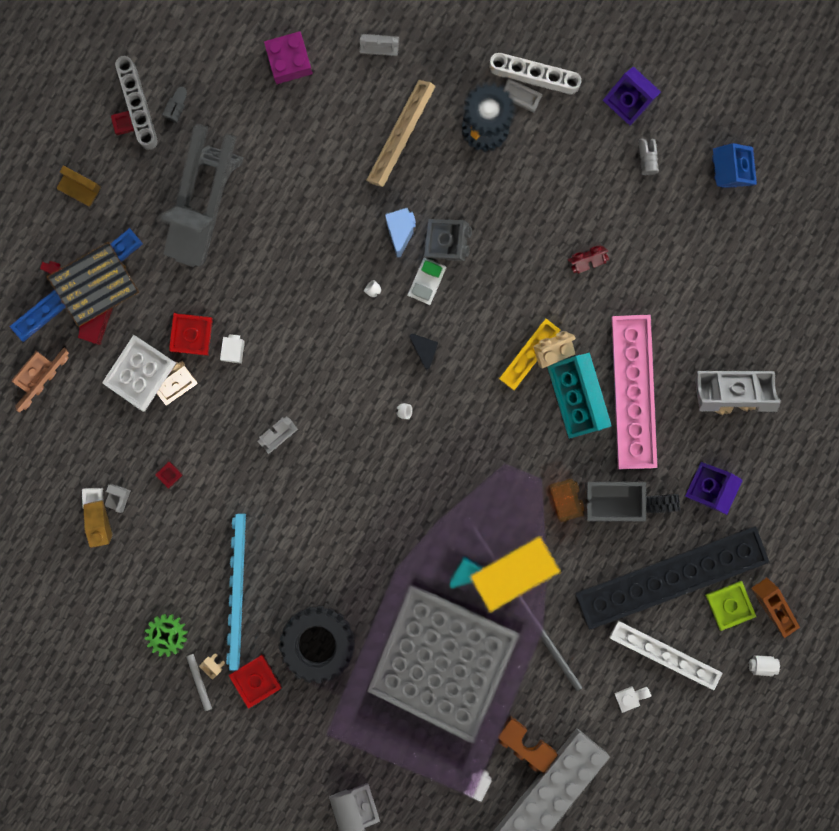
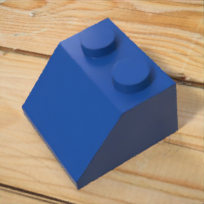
[713,143,757,188]

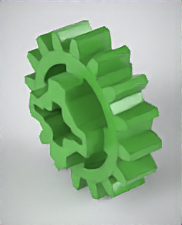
[145,614,188,657]

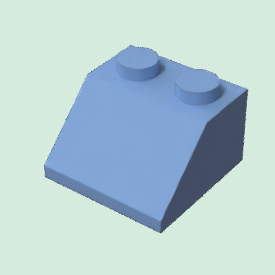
[385,208,416,257]

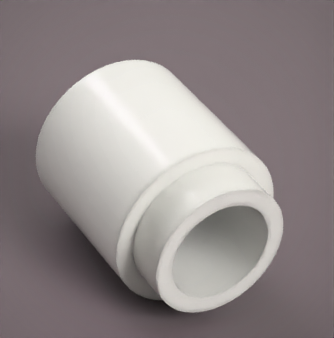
[749,655,780,676]

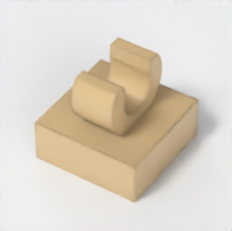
[199,654,225,680]

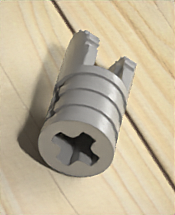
[639,139,659,175]

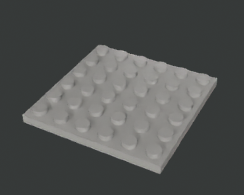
[368,585,519,743]

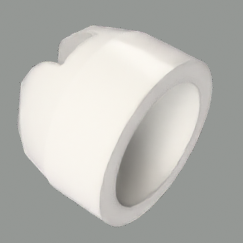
[364,280,381,297]
[396,404,412,420]

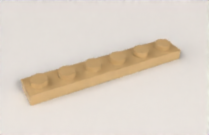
[367,80,435,187]

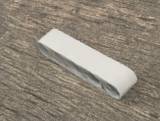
[489,53,581,94]

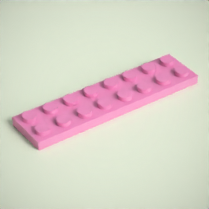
[611,315,657,469]

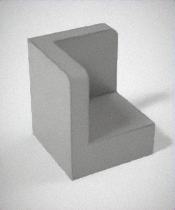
[105,484,131,513]

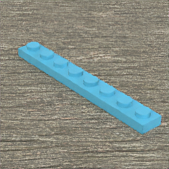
[226,513,246,670]

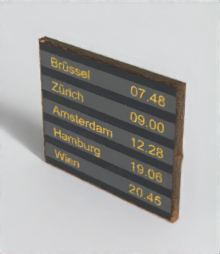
[47,242,139,327]

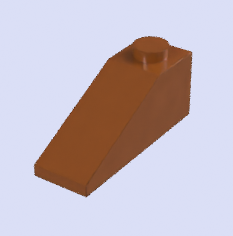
[751,577,800,638]

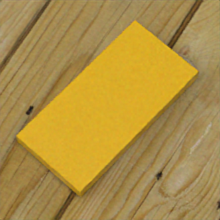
[470,536,560,612]

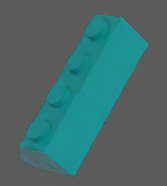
[547,353,612,439]

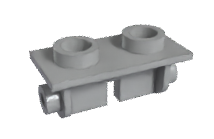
[360,34,399,56]
[258,416,298,454]

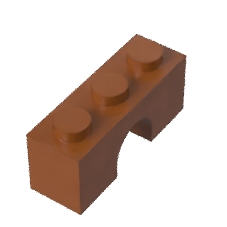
[497,715,558,773]

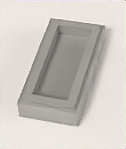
[504,78,543,112]

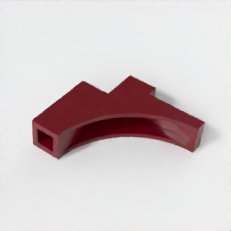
[40,261,113,345]

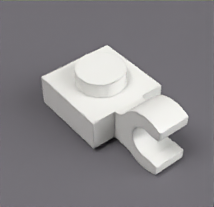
[614,686,651,713]

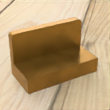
[57,165,101,206]

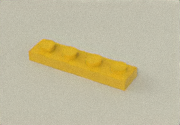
[499,319,561,391]

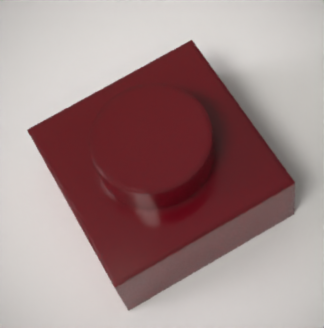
[111,111,134,136]
[155,461,183,489]

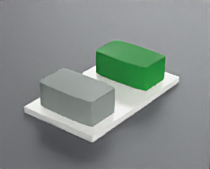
[408,257,446,305]

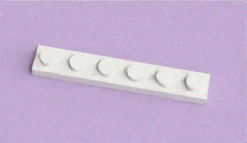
[609,620,722,690]

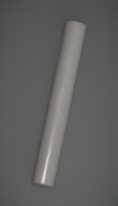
[186,654,212,711]

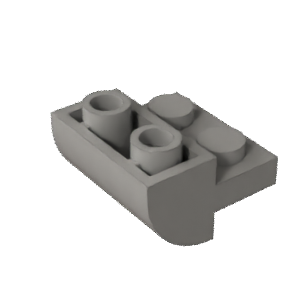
[329,783,380,831]

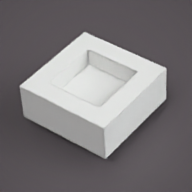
[82,488,103,509]

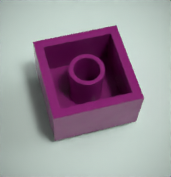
[264,31,313,84]

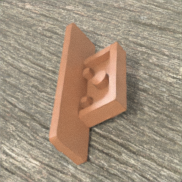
[12,348,69,413]

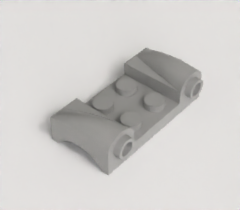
[695,371,781,412]

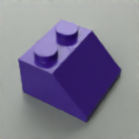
[603,66,661,126]
[685,462,743,515]

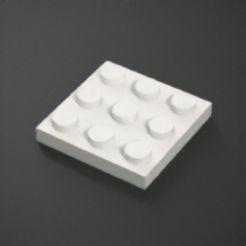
[102,335,176,411]

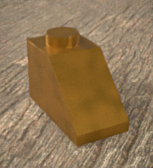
[83,500,112,548]

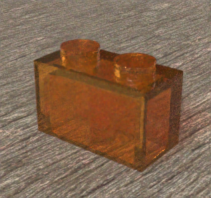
[549,478,585,522]

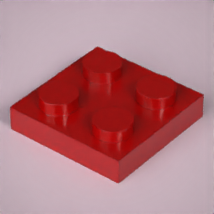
[169,313,213,356]
[228,654,282,709]

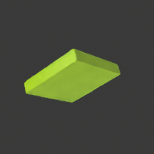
[705,581,756,631]

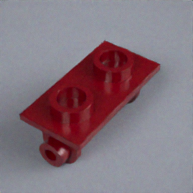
[567,245,609,274]

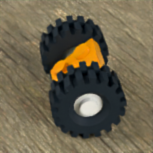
[462,83,514,152]

